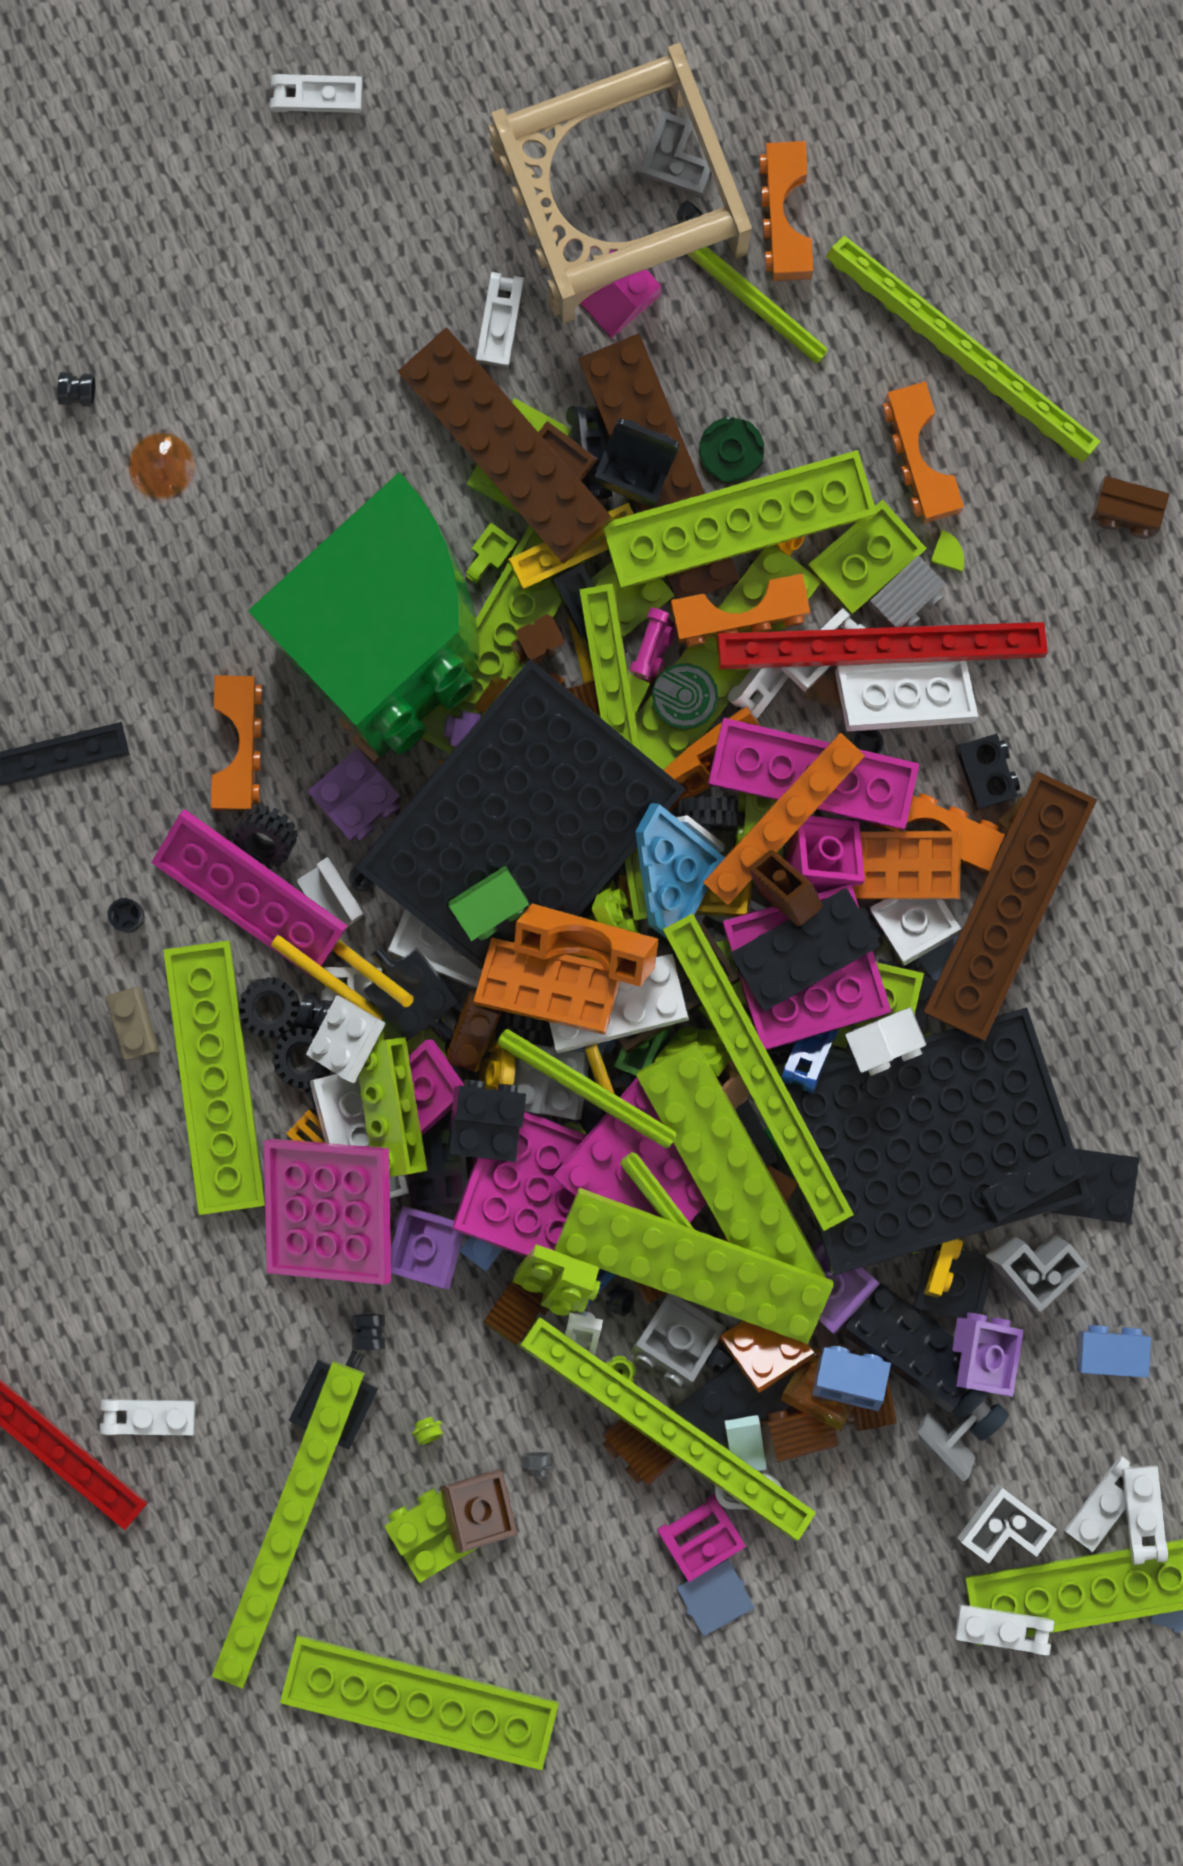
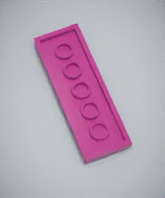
[708,718,920,830]
[151,809,348,978]

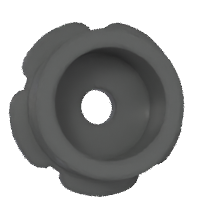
[521,1452,554,1477]

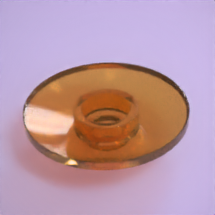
[129,433,195,498]

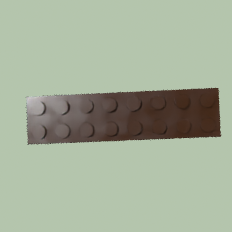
[398,327,614,564]
[578,333,740,599]
[922,771,1098,1041]

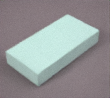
[725,1415,766,1471]

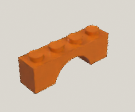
[759,141,814,281]
[882,381,964,524]
[670,573,811,647]
[211,675,263,812]
[863,793,1005,874]
[514,904,658,987]

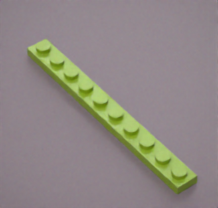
[825,235,1101,463]
[579,584,648,921]
[662,913,854,1231]
[519,1317,816,1541]
[212,1361,365,1689]

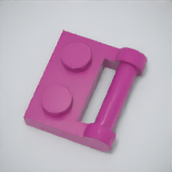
[629,607,675,686]
[657,1494,746,1582]

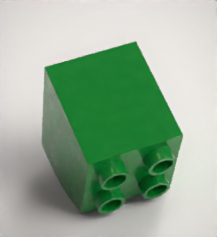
[248,472,479,758]

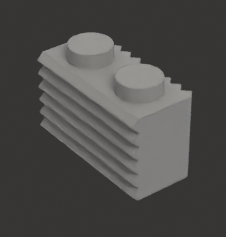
[868,556,946,627]

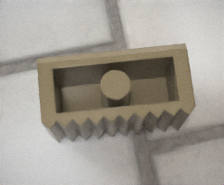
[105,987,160,1061]

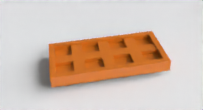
[853,831,961,899]
[474,938,620,1035]

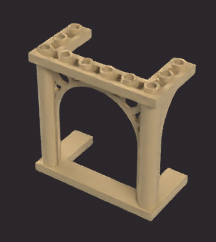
[488,43,752,324]

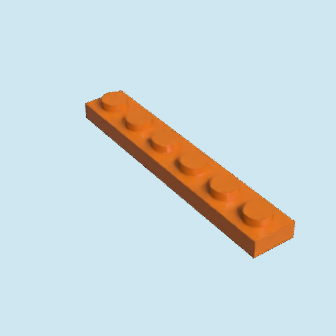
[703,733,865,905]

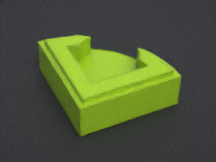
[930,530,964,573]

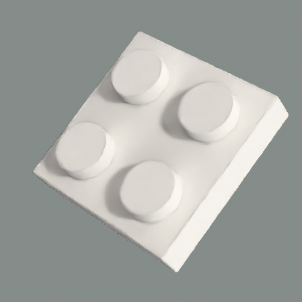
[870,899,961,966]
[306,995,386,1083]

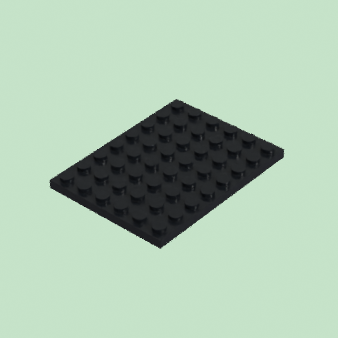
[356,658,685,970]
[784,1007,1091,1276]

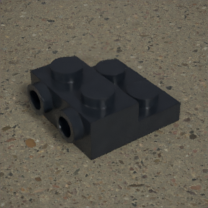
[447,1080,526,1162]

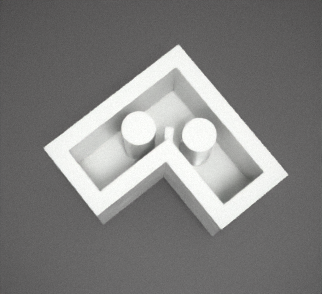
[845,1007,926,1076]
[957,1484,1057,1563]

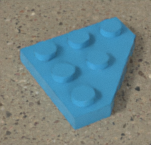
[635,803,725,939]

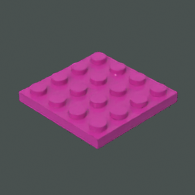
[722,884,892,1050]
[552,1078,707,1223]
[451,1111,587,1257]
[264,1139,391,1285]

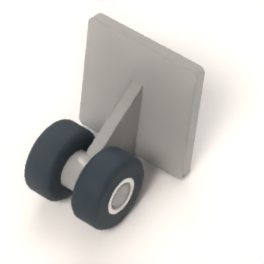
[917,1388,1009,1481]

